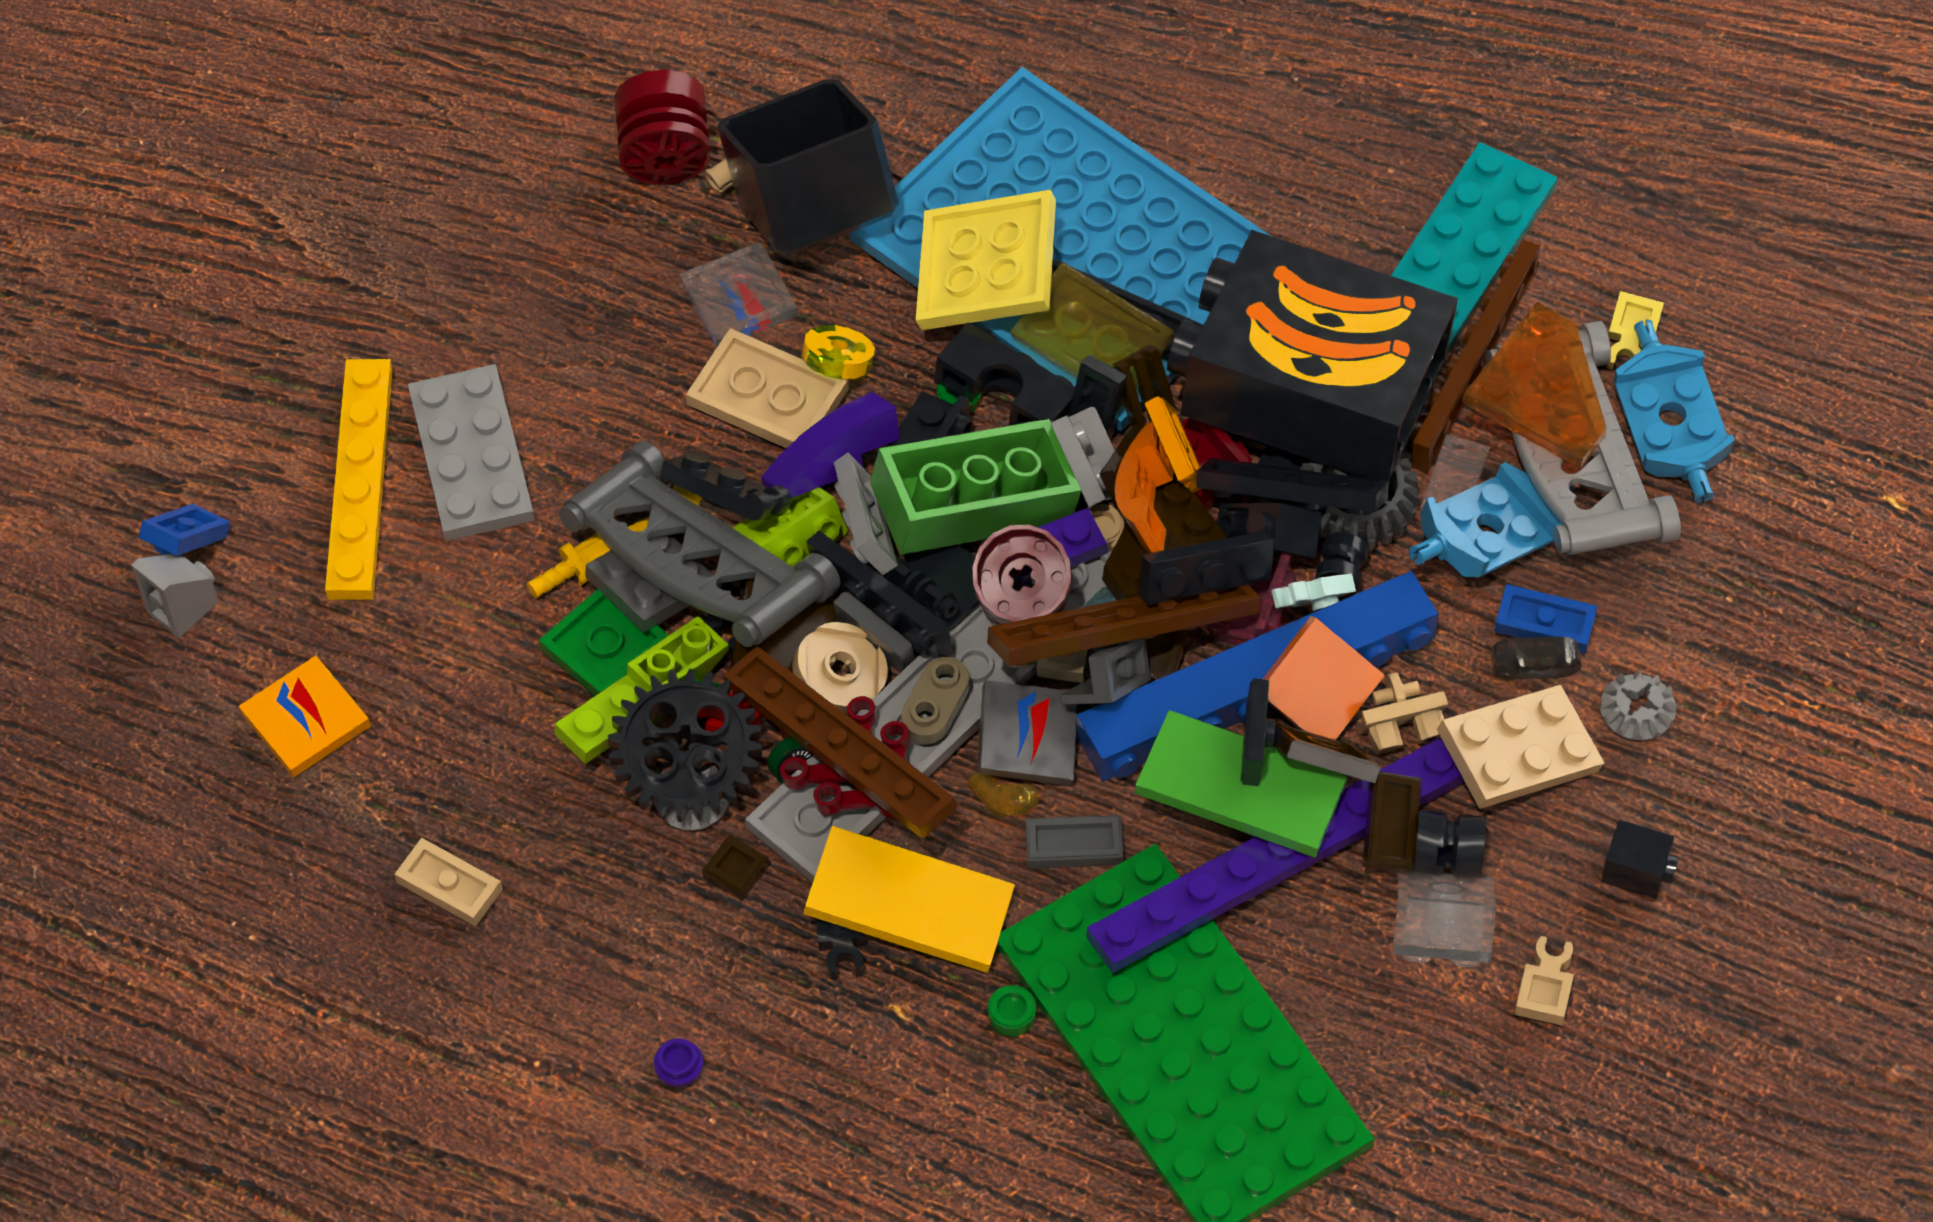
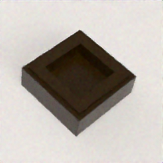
[702,835,770,901]

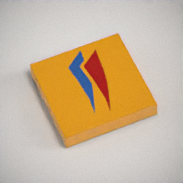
[238,655,371,778]

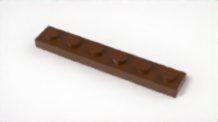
[1408,239,1540,474]
[987,584,1261,666]
[723,646,957,839]

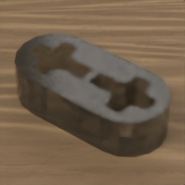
[1491,637,1582,679]

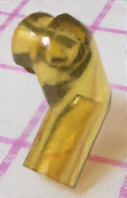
[967,772,1039,816]

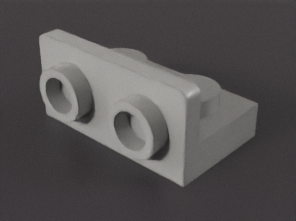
[1051,407,1115,507]

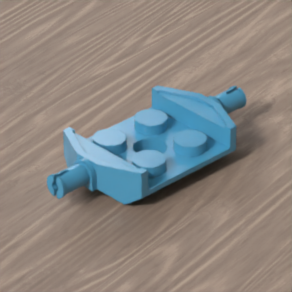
[1613,319,1735,503]
[1409,462,1574,578]

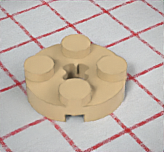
[792,622,888,714]

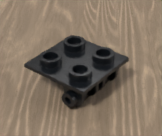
[884,544,979,630]

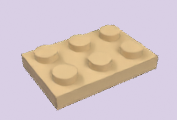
[686,328,849,448]
[1437,685,1605,809]

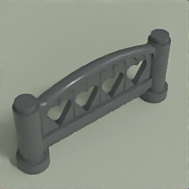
[559,441,840,647]

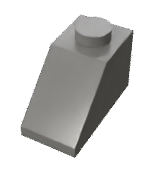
[131,554,218,638]

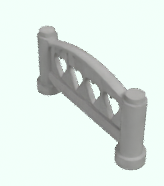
[1487,321,1681,555]

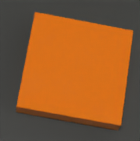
[1263,616,1385,740]

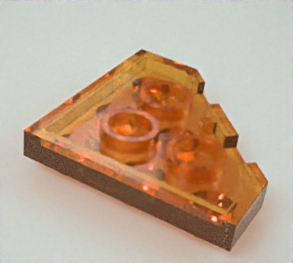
[1463,302,1606,469]

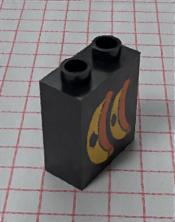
[1167,230,1458,482]

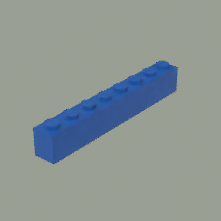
[1077,570,1438,782]

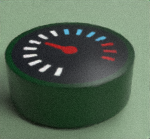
[767,737,814,784]

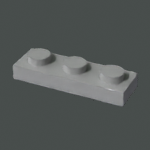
[834,453,898,575]

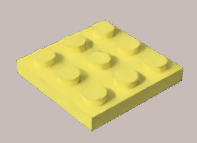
[916,190,1056,330]

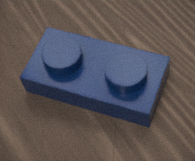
[138,504,230,556]
[1494,584,1598,654]

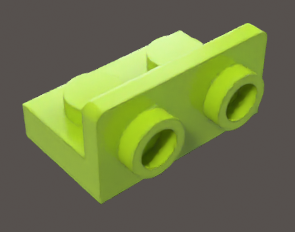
[733,487,848,568]

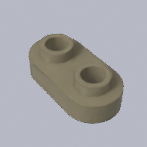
[902,657,969,745]

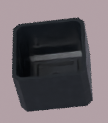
[717,79,899,256]

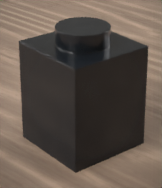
[1601,820,1679,899]

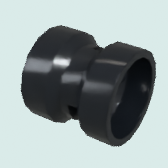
[1315,532,1369,596]

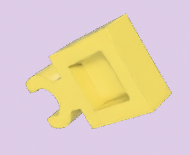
[1607,291,1664,369]

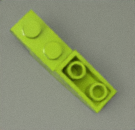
[554,616,729,764]

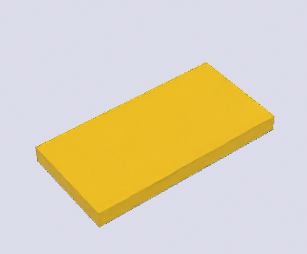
[803,826,1015,973]

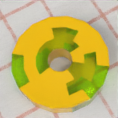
[801,325,875,379]

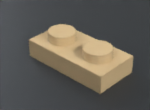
[394,838,503,927]

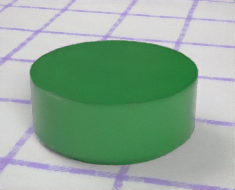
[988,985,1036,1037]

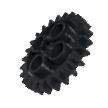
[608,669,763,822]

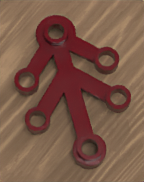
[779,696,911,820]

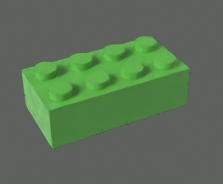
[870,419,1082,555]

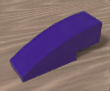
[761,392,900,498]

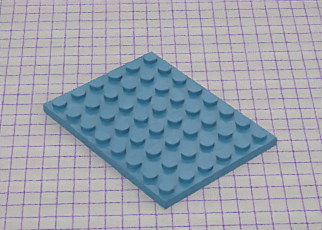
[849,67,1271,432]

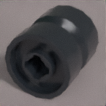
[1413,810,1486,879]

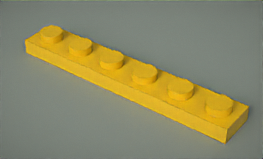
[325,359,393,600]

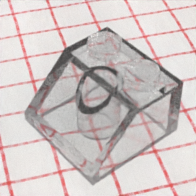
[1393,871,1496,967]

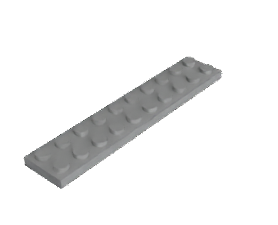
[745,549,1115,883]

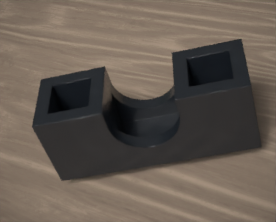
[934,323,1075,426]

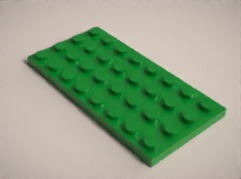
[996,843,1375,1222]

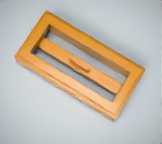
[1145,396,1201,493]

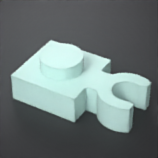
[1271,573,1356,612]

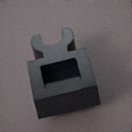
[815,918,867,980]

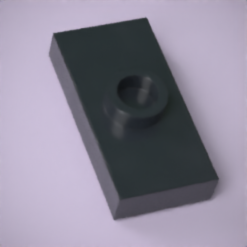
[1068,355,1127,442]
[1240,678,1275,786]

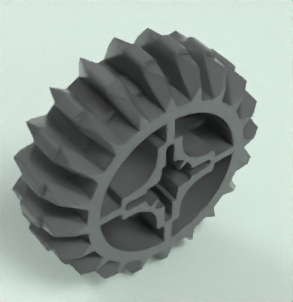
[1296,458,1420,553]

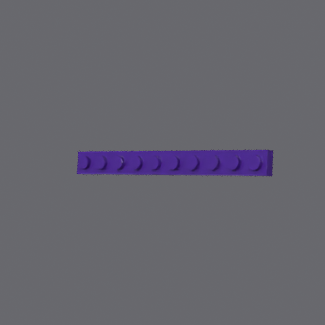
[1086,737,1465,973]

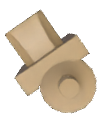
[1356,672,1448,755]

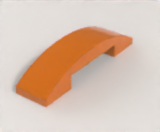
[1115,422,1174,553]

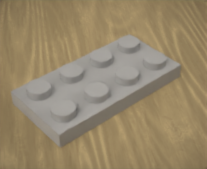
[408,364,535,541]

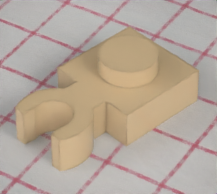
[1515,936,1574,1026]

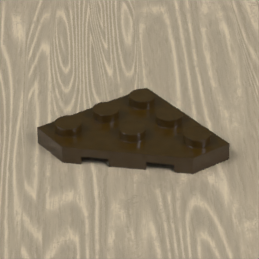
[1102,482,1227,600]

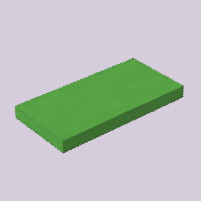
[1135,710,1348,858]

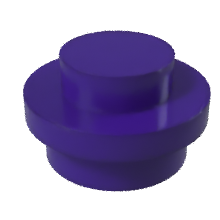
[654,1038,703,1087]

